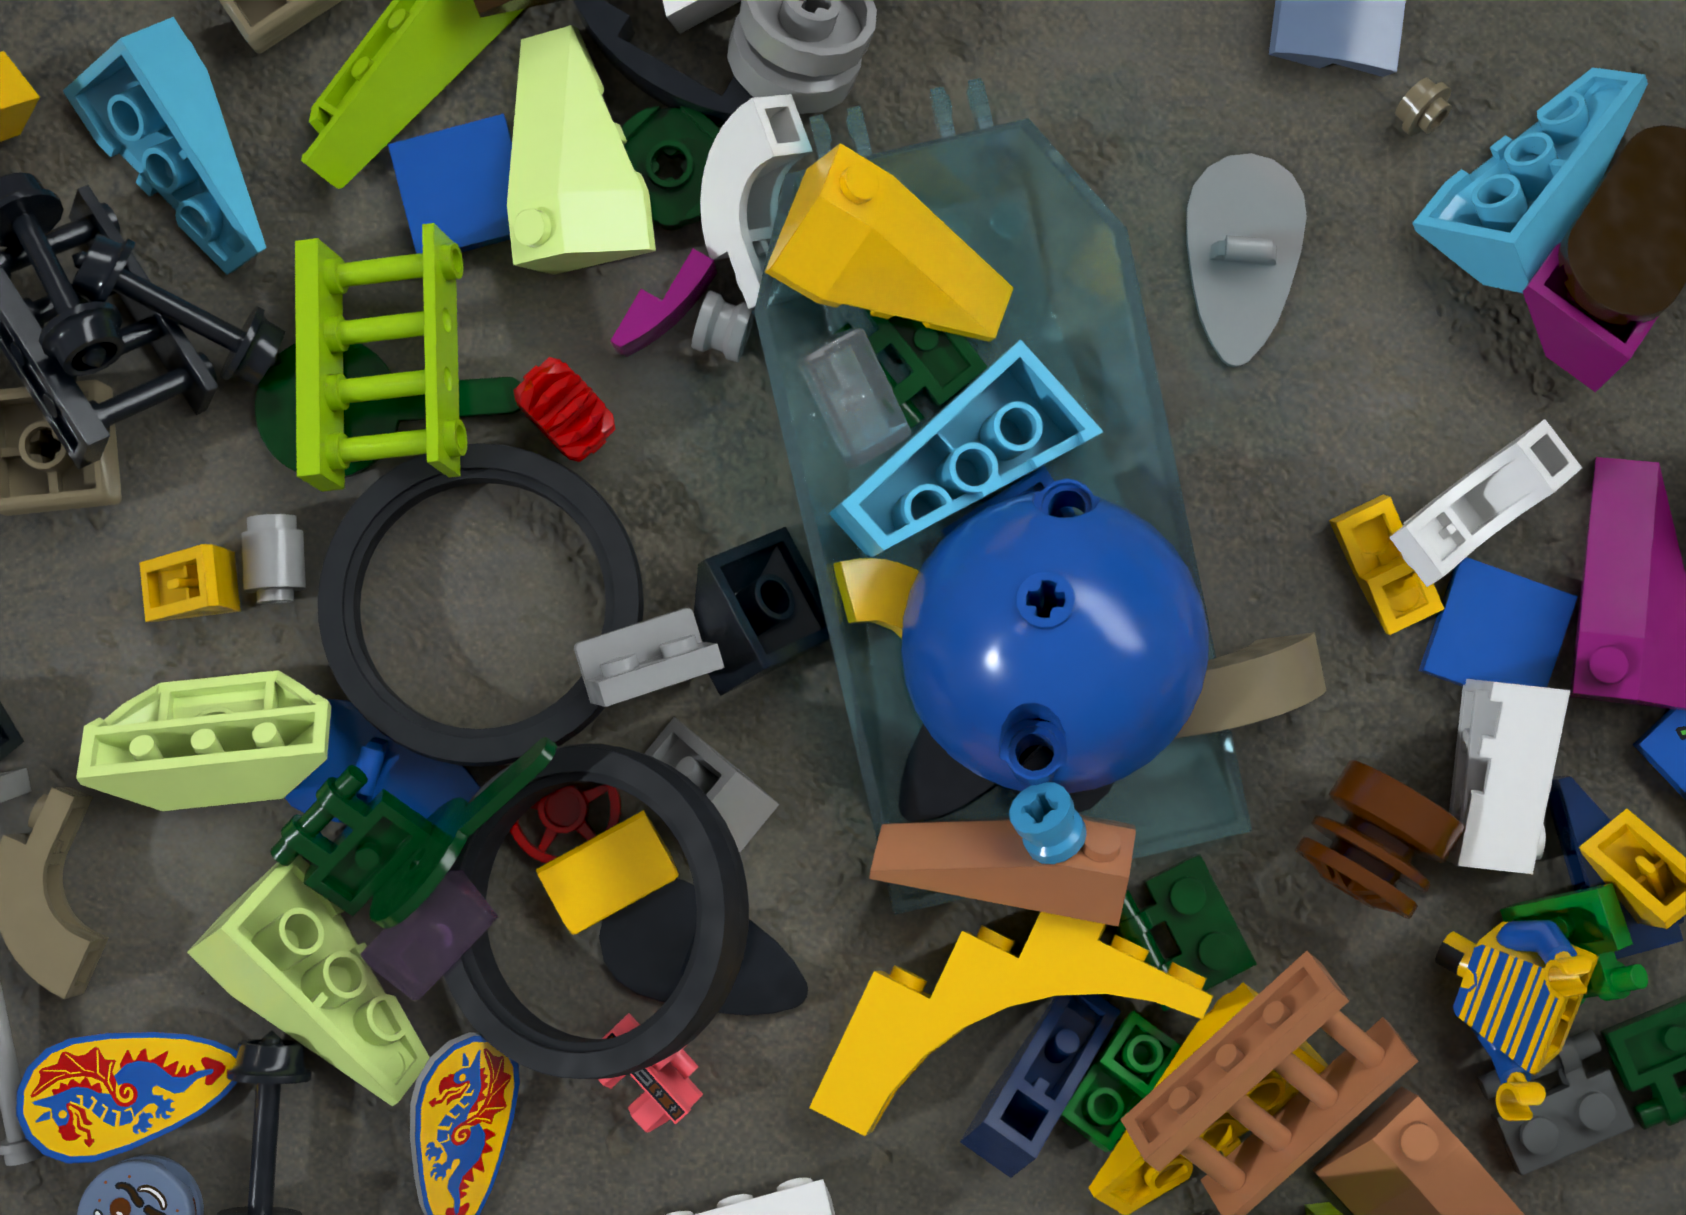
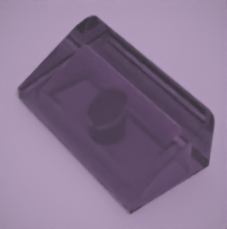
[360,870,499,1001]

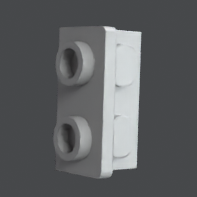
[574,608,725,707]

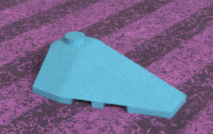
[1413,67,1648,293]

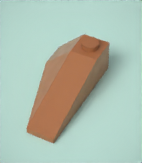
[869,814,1136,926]
[1313,1086,1525,1215]

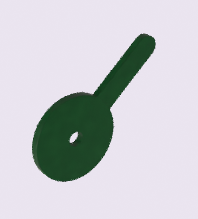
[255,343,521,478]
[369,737,557,929]

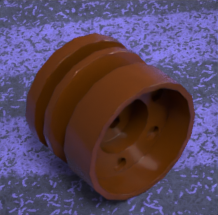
[1295,760,1465,919]

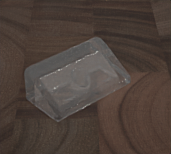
[796,327,911,470]

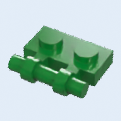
[1500,883,1648,1005]

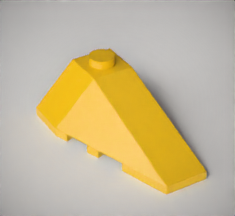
[765,143,1014,342]
[1089,982,1328,1215]

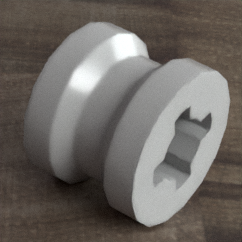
[691,291,756,363]

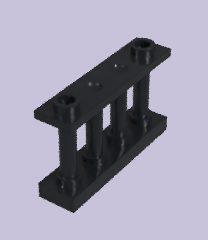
[0,185,218,470]

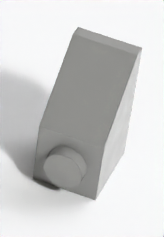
[644,717,779,852]

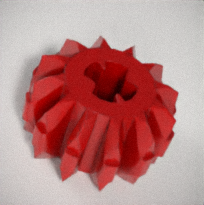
[513,357,616,462]

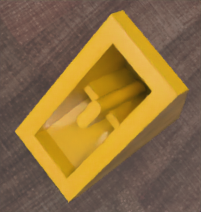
[139,544,241,622]
[1579,809,1686,929]

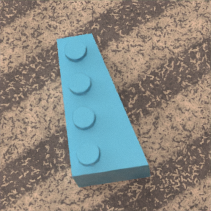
[828,339,1103,558]

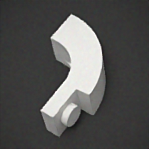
[700,94,813,309]
[1389,419,1582,587]

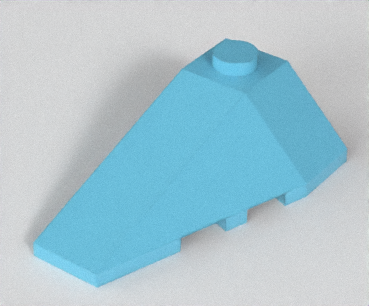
[63,17,267,275]

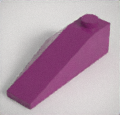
[1522,243,1660,392]
[1570,457,1686,710]

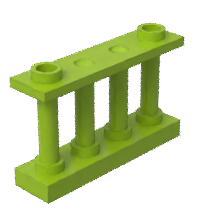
[295,223,467,492]

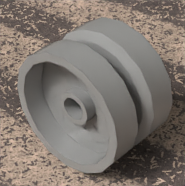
[727,0,877,114]

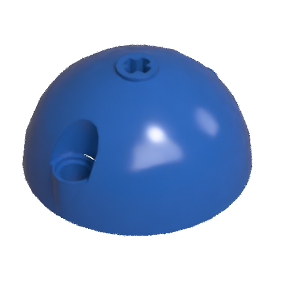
[901,479,1209,793]

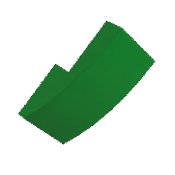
[1059,1011,1181,1152]

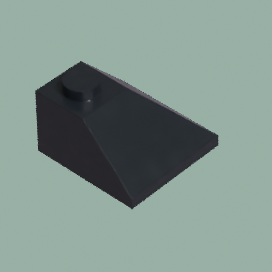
[694,527,843,696]

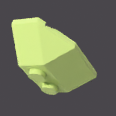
[76,670,331,811]

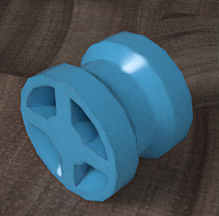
[1009,782,1087,864]

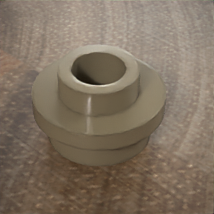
[1395,77,1452,136]

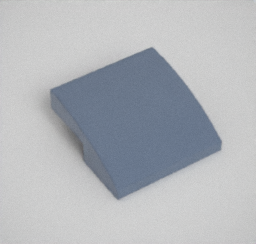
[1269,0,1406,77]

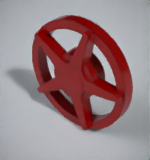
[510,784,621,863]

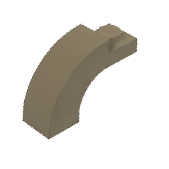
[1175,632,1326,738]
[0,787,109,999]

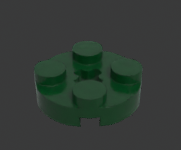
[621,106,720,231]

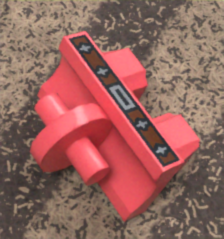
[598,1013,703,1133]

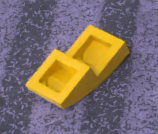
[1329,495,1444,635]

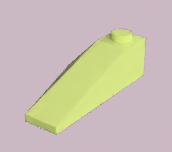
[507,25,656,275]
[187,855,430,1106]

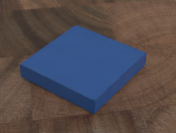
[388,114,512,253]
[1418,557,1578,687]

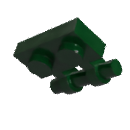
[830,309,988,433]
[270,765,432,917]
[1113,853,1257,1011]
[1600,995,1686,1130]

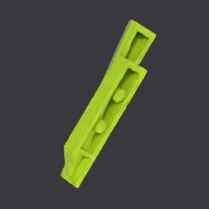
[301,0,524,189]

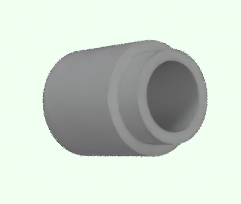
[241,514,306,604]

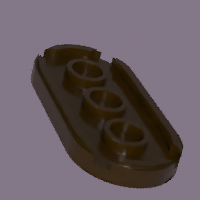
[1558,125,1686,325]

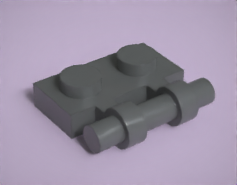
[1477,1029,1635,1176]

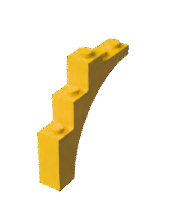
[809,912,1213,1136]

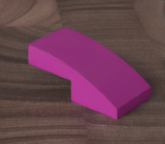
[610,248,717,357]

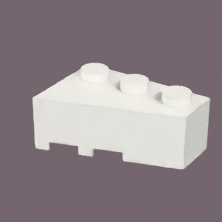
[1446,679,1570,874]

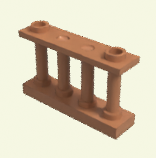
[1121,951,1418,1215]

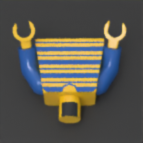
[1435,920,1599,1121]

